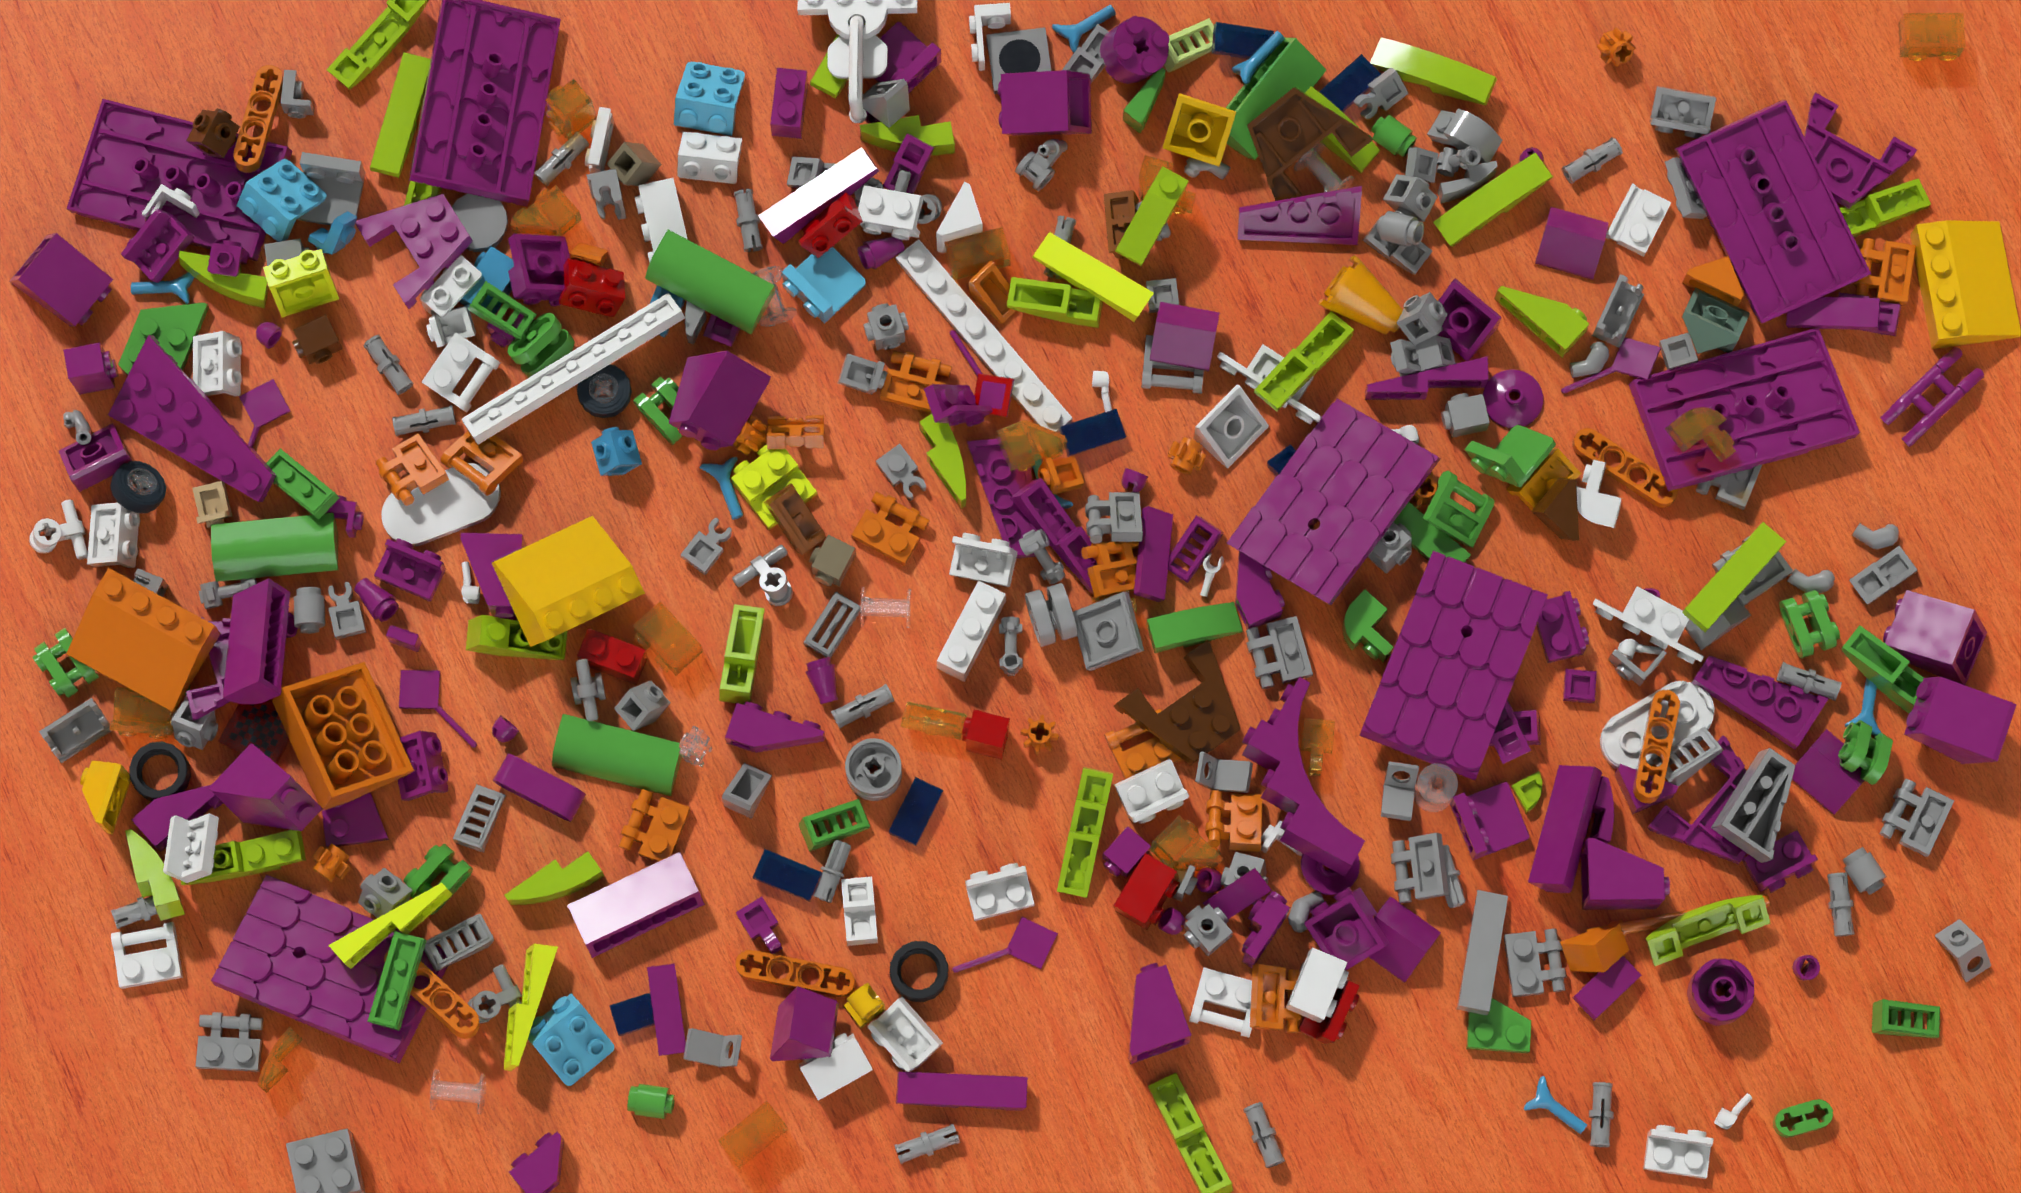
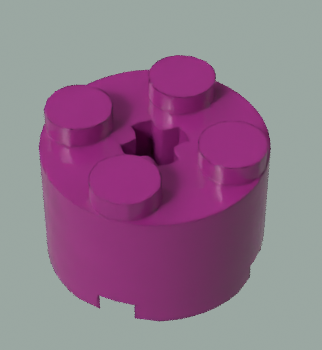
[1100,16,1170,84]
[1687,958,1754,1026]

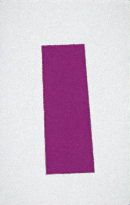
[1203,868,1272,919]
[647,964,686,1056]

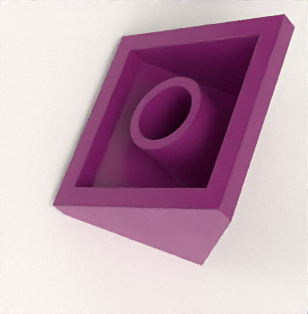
[1535,207,1609,280]
[1437,278,1502,361]
[1149,302,1220,371]
[59,423,132,492]
[1792,729,1864,815]
[1369,896,1441,983]
[770,986,839,1061]

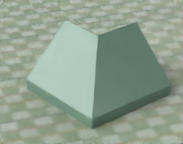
[1682,288,1750,354]

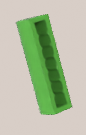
[1226,37,1326,160]
[645,229,775,335]
[211,513,338,582]
[552,714,684,796]

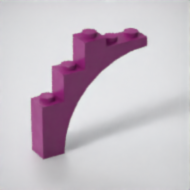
[1242,677,1365,877]

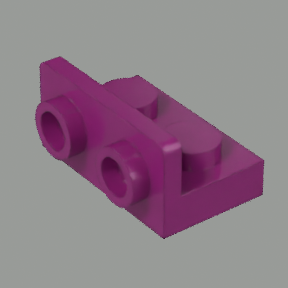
[924,384,993,426]
[1536,591,1589,663]
[398,731,448,801]
[1742,830,1818,893]

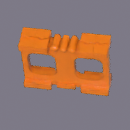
[767,415,824,449]

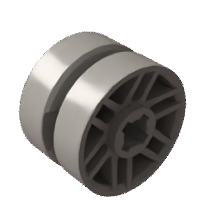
[1025,583,1078,647]
[845,738,902,801]

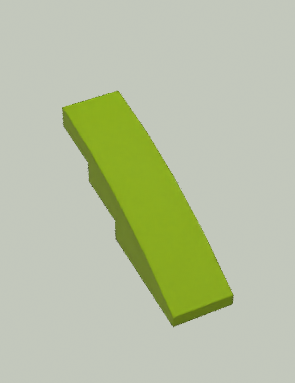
[1370,37,1497,105]
[1433,153,1553,247]
[1057,767,1114,898]

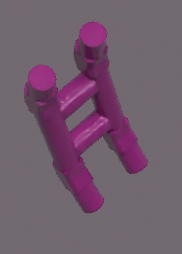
[1880,347,1984,447]

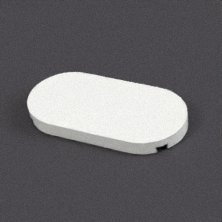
[381,463,501,546]
[1600,681,1714,770]

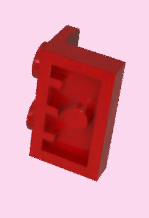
[799,193,863,258]

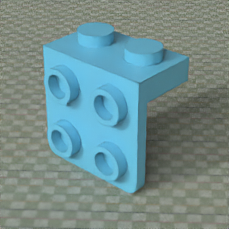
[673,62,745,136]
[237,159,327,242]
[782,247,866,324]
[528,993,614,1086]

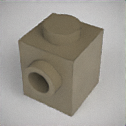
[607,142,662,186]
[809,535,856,587]

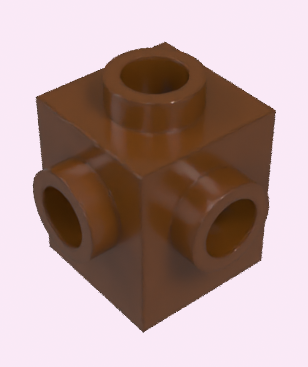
[186,108,240,158]

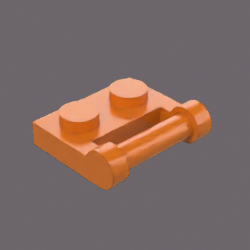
[440,431,523,496]
[1104,709,1183,779]

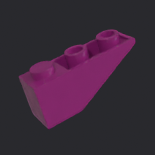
[1235,551,1285,630]
[725,702,825,753]
[131,784,223,852]

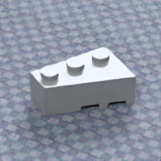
[1711,748,1795,863]

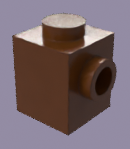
[292,315,342,364]

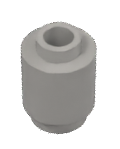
[1377,211,1424,247]
[293,587,325,634]
[1842,847,1887,895]

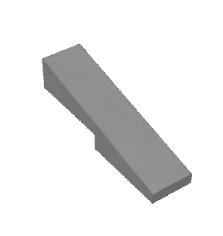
[1457,890,1508,1015]

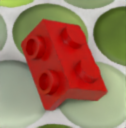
[559,258,626,317]
[1298,980,1360,1044]

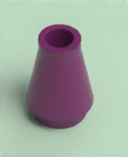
[857,237,905,270]
[354,578,399,622]
[805,657,838,704]

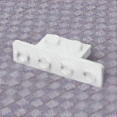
[1217,344,1322,425]
[1593,586,1704,664]

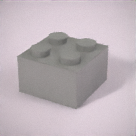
[286,1128,365,1193]

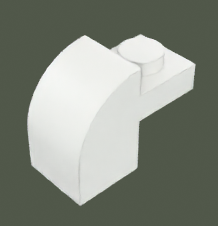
[1576,460,1623,528]

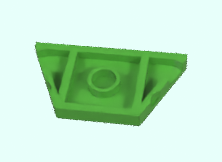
[118,303,209,375]

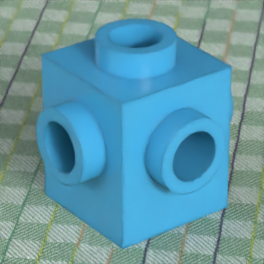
[591,427,642,476]

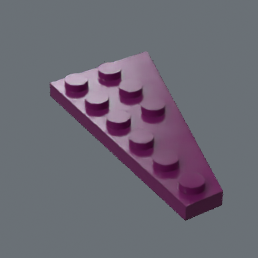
[108,335,277,502]

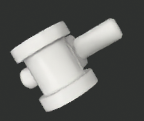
[29,500,88,560]

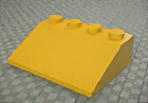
[1910,220,2021,349]
[492,516,645,647]

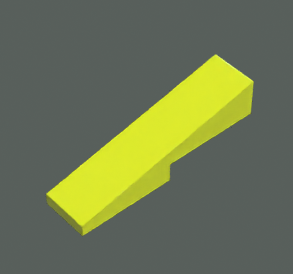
[1032,232,1154,322]
[328,883,453,969]
[504,944,558,1071]

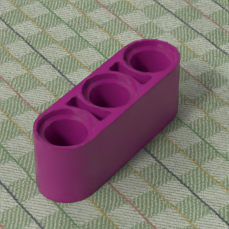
[493,753,586,822]

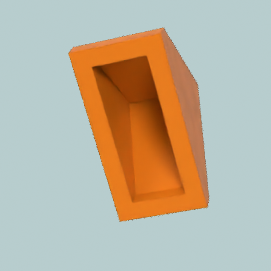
[1682,256,1744,307]
[969,261,1016,324]
[1560,921,1629,972]

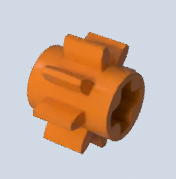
[1597,27,1636,67]
[733,415,767,455]
[1167,437,1206,475]
[1410,471,1439,509]
[1021,715,1059,755]
[312,843,351,882]

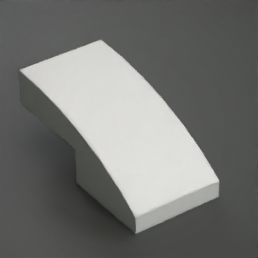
[841,877,878,946]

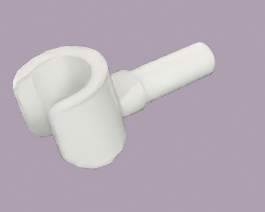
[1092,371,1112,413]
[1391,425,1419,444]
[1200,553,1224,597]
[461,561,480,604]
[1617,639,1662,660]
[1714,1093,1752,1129]

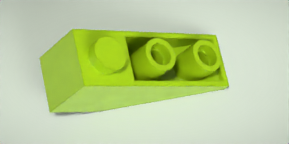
[466,615,567,660]

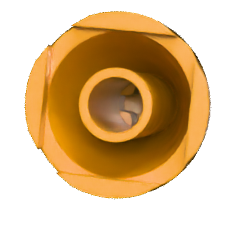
[1318,255,1403,334]

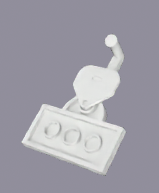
[797,0,918,123]

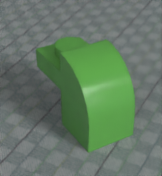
[1342,589,1394,662]

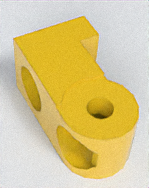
[844,983,885,1029]

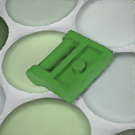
[1422,470,1495,548]

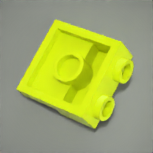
[263,249,339,317]
[731,444,817,530]

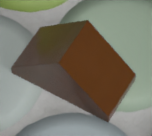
[1532,478,1579,541]

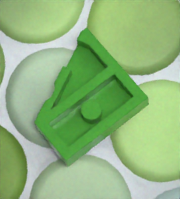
[1466,998,1531,1053]

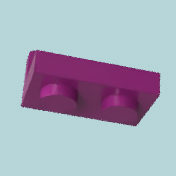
[121,209,195,283]
[374,538,446,602]

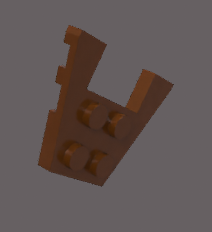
[1247,87,1373,201]
[1114,640,1240,765]

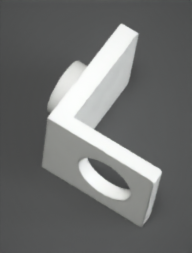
[142,184,200,221]

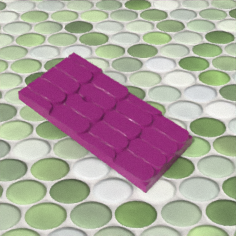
[409,0,561,207]
[66,99,293,261]
[1675,100,1871,323]
[1629,327,1860,491]
[1227,398,1441,605]
[1360,551,1548,780]
[211,875,448,1064]

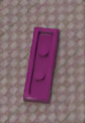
[1786,297,1881,330]
[1134,506,1173,602]

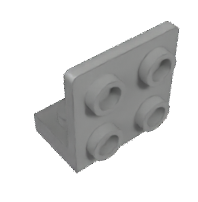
[297,152,366,228]

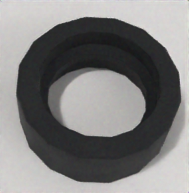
[129,741,191,801]
[890,941,948,1002]

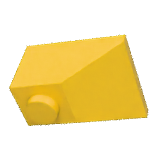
[1162,93,1236,167]
[80,761,131,835]

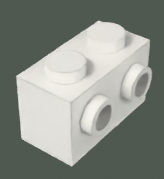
[1286,948,1349,1023]
[799,1033,873,1100]

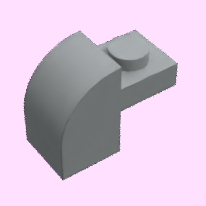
[1427,109,1503,163]
[1390,335,1456,377]

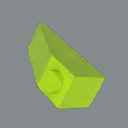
[1115,166,1189,266]
[1494,286,1589,357]

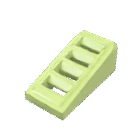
[1164,18,1224,72]

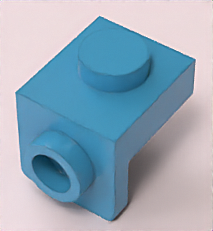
[308,211,357,255]

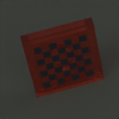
[218,699,290,764]

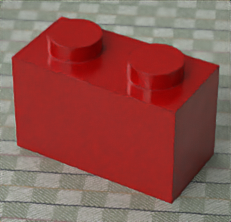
[577,628,648,685]
[962,709,1010,760]
[1113,853,1180,930]

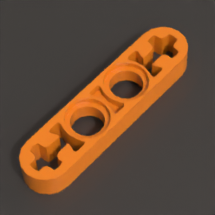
[233,65,283,173]
[1572,428,1678,508]
[1633,690,1680,804]
[384,950,480,1039]
[735,950,855,997]

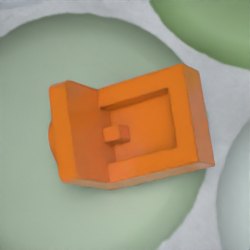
[1038,456,1084,495]

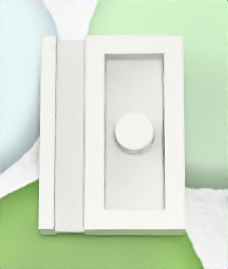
[585,107,614,174]
[1606,183,1671,257]

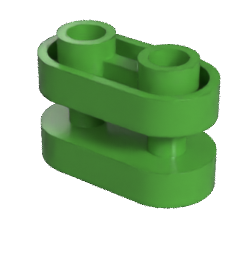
[507,313,575,378]
[633,377,682,445]
[1779,590,1840,659]
[32,628,99,698]
[1838,720,1893,785]
[403,844,473,915]

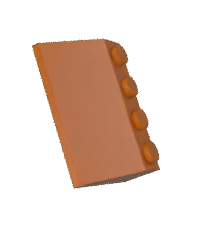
[66,568,221,713]
[272,662,414,811]

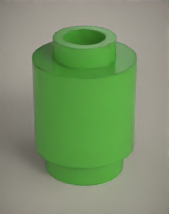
[1371,115,1417,157]
[627,1084,675,1119]

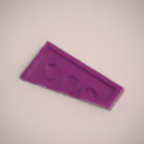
[1237,186,1362,245]
[967,436,1037,558]
[1691,655,1829,750]

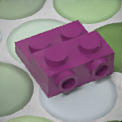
[508,233,570,306]
[1304,887,1390,971]
[1241,891,1290,968]

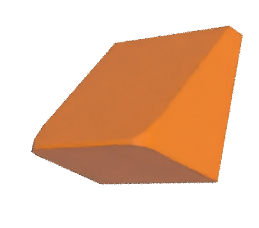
[571,243,608,267]

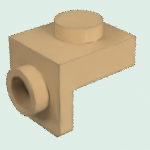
[192,481,232,528]

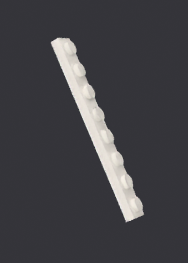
[896,239,1073,440]
[462,293,685,444]

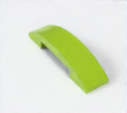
[327,0,428,90]
[1646,895,1770,966]

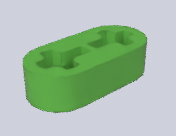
[1773,1099,1833,1138]

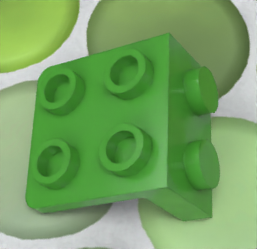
[1464,425,1556,488]

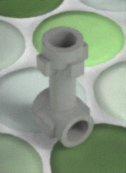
[1437,145,1481,177]
[1019,529,1065,584]
[198,578,257,609]
[999,617,1023,676]

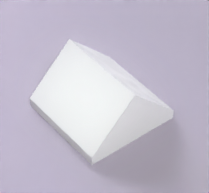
[936,182,983,253]
[1194,385,1269,468]

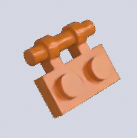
[1854,238,1916,306]
[880,351,952,413]
[376,434,449,506]
[851,491,930,566]
[1081,541,1139,598]
[619,789,691,862]
[1205,790,1262,852]
[1250,964,1302,1033]

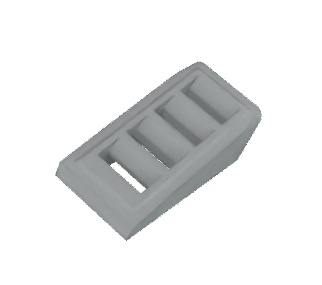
[1652,727,1724,787]
[453,784,506,853]
[424,914,494,972]

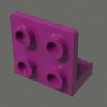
[874,22,941,94]
[1450,782,1529,861]

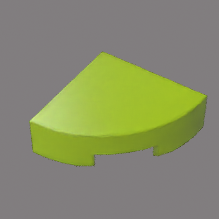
[1511,771,1542,814]

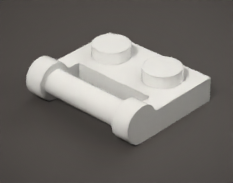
[422,332,501,413]
[111,922,183,989]
[1189,967,1252,1038]

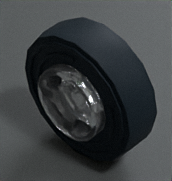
[577,364,632,418]
[110,461,166,513]

